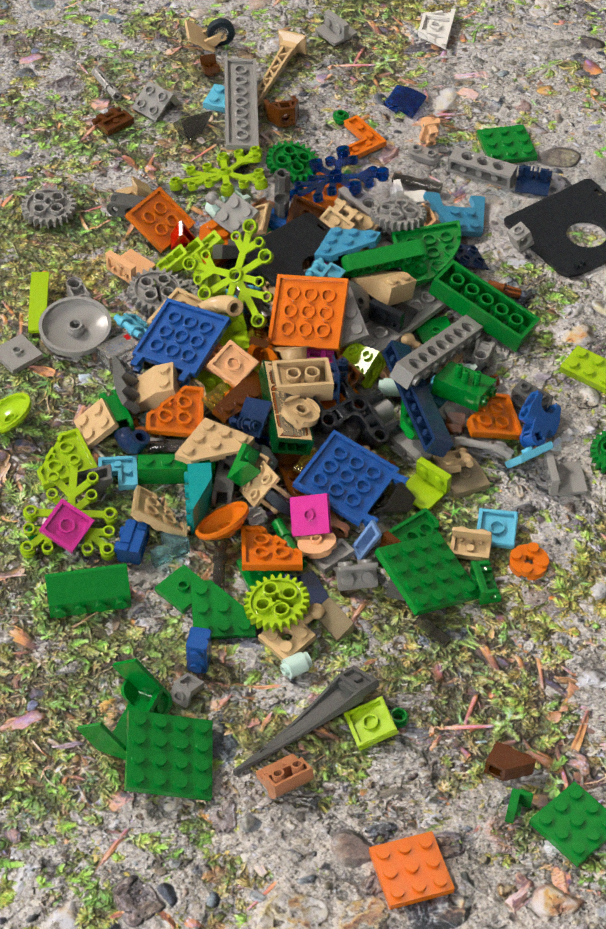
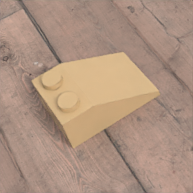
[351,271,417,306]
[272,357,334,401]
[128,362,180,414]

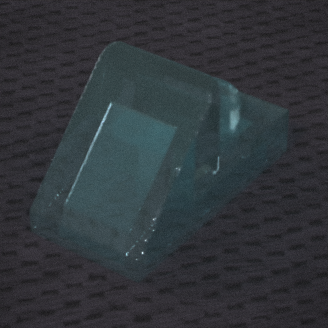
[150,532,190,568]

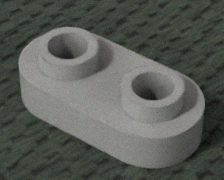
[408,144,440,165]

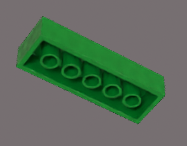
[428,260,540,352]

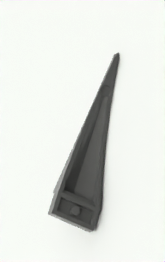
[233,665,380,776]

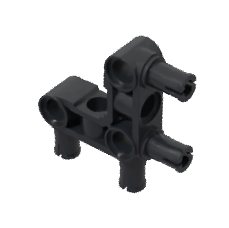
[310,380,403,449]

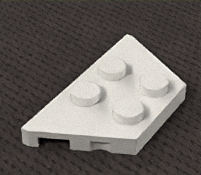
[418,9,456,49]

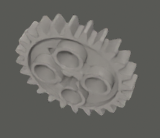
[21,185,77,229]
[370,198,427,231]
[128,267,186,314]

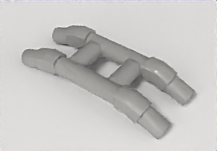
[450,433,514,460]

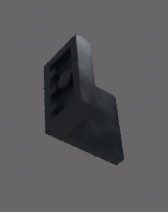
[369,298,418,333]

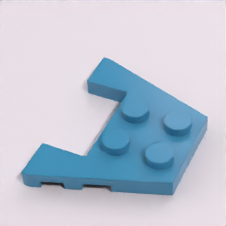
[423,192,485,237]

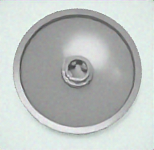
[39,296,112,357]

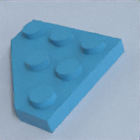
[314,227,381,262]

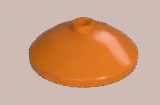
[195,501,249,541]

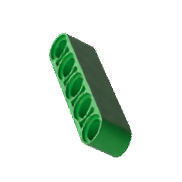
[341,239,430,278]

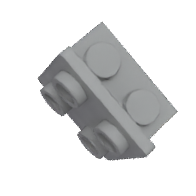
[315,9,357,46]
[333,559,379,591]

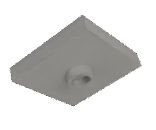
[0,333,43,375]

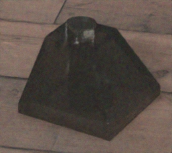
[173,111,212,142]
[368,482,416,517]

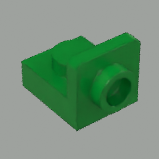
[505,788,534,823]

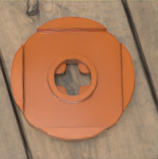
[509,542,549,580]

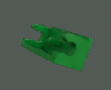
[469,560,502,605]

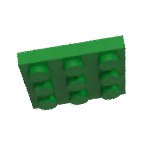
[476,124,538,164]
[529,781,606,868]

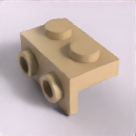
[450,526,492,561]

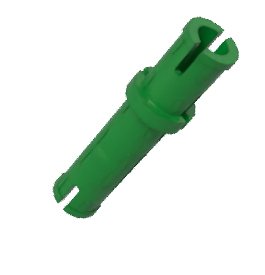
[271,518,307,569]

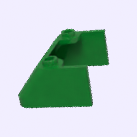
[77,658,173,760]

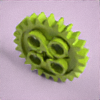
[244,573,310,633]

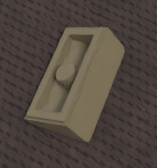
[317,597,354,642]

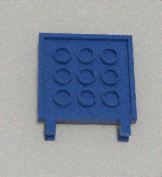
[130,298,231,388]
[292,430,409,527]

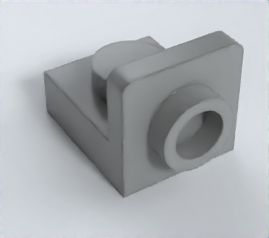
[171,672,205,708]

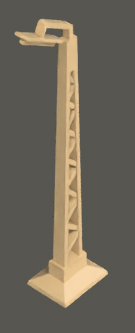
[257,29,307,146]

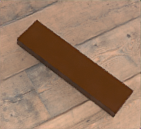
[248,324,269,348]

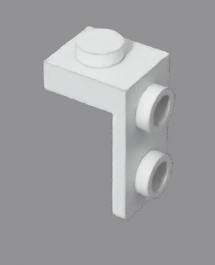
[390,179,428,204]

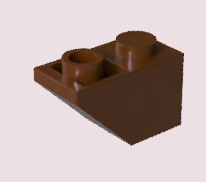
[484,742,536,781]

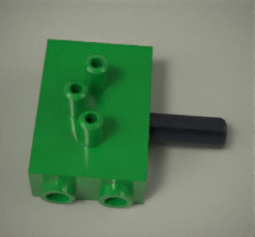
[431,361,497,412]

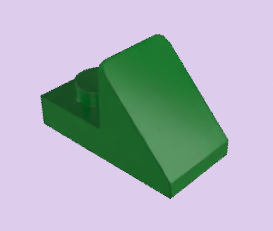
[227,443,261,487]

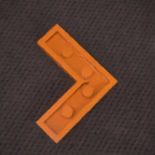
[337,115,387,164]

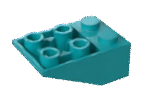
[184,463,212,534]

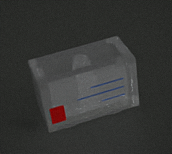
[97,331,138,372]

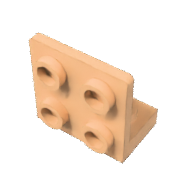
[105,249,155,283]

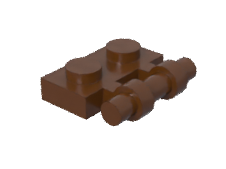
[92,106,134,136]

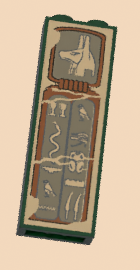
[258,360,314,455]

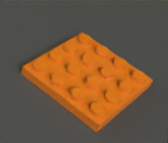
[268,274,350,351]

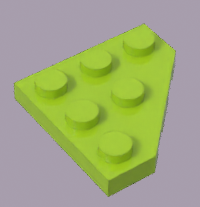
[37,428,98,490]

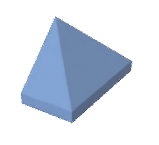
[351,520,382,560]

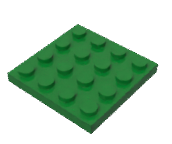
[374,533,480,616]
[124,710,213,801]

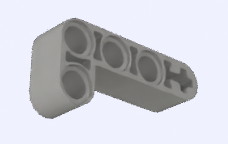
[373,399,432,468]

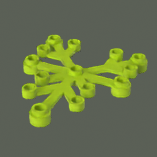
[169,146,268,197]
[182,219,274,329]
[20,454,118,561]

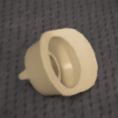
[272,346,310,360]

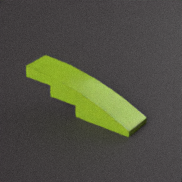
[155,230,225,273]
[28,272,50,333]

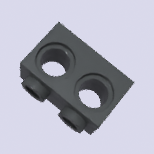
[511,379,553,411]

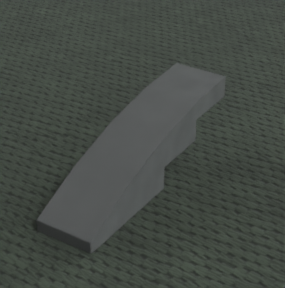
[113,356,141,414]

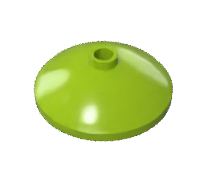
[0,393,32,435]

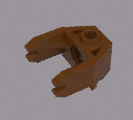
[263,95,299,127]

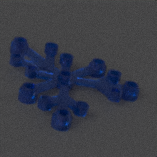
[290,145,389,203]

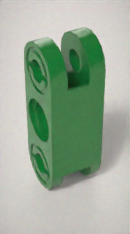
[98,389,135,434]

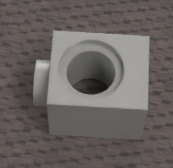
[507,222,534,253]

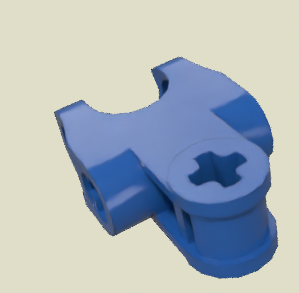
[519,390,561,448]

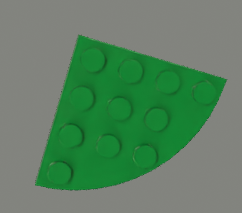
[391,220,461,287]

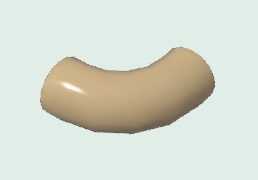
[197,295,243,317]

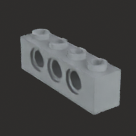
[447,147,518,190]

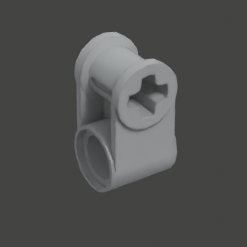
[66,277,92,299]
[472,338,496,367]

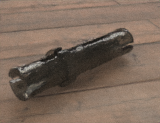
[392,172,443,194]
[212,539,228,591]

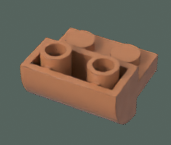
[255,753,314,799]

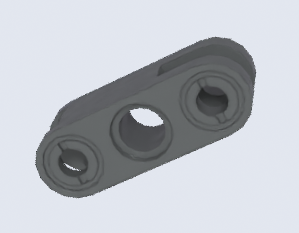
[106,192,146,218]
[212,460,236,506]

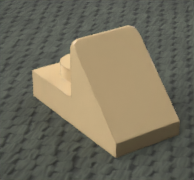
[116,176,152,197]

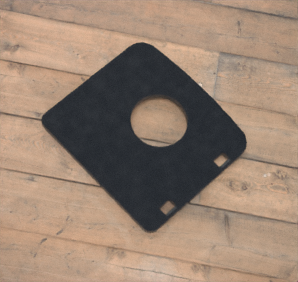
[504,179,606,278]
[238,213,357,287]

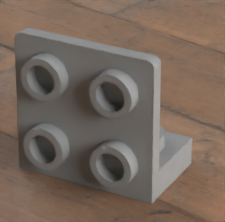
[132,81,180,122]
[542,452,588,496]

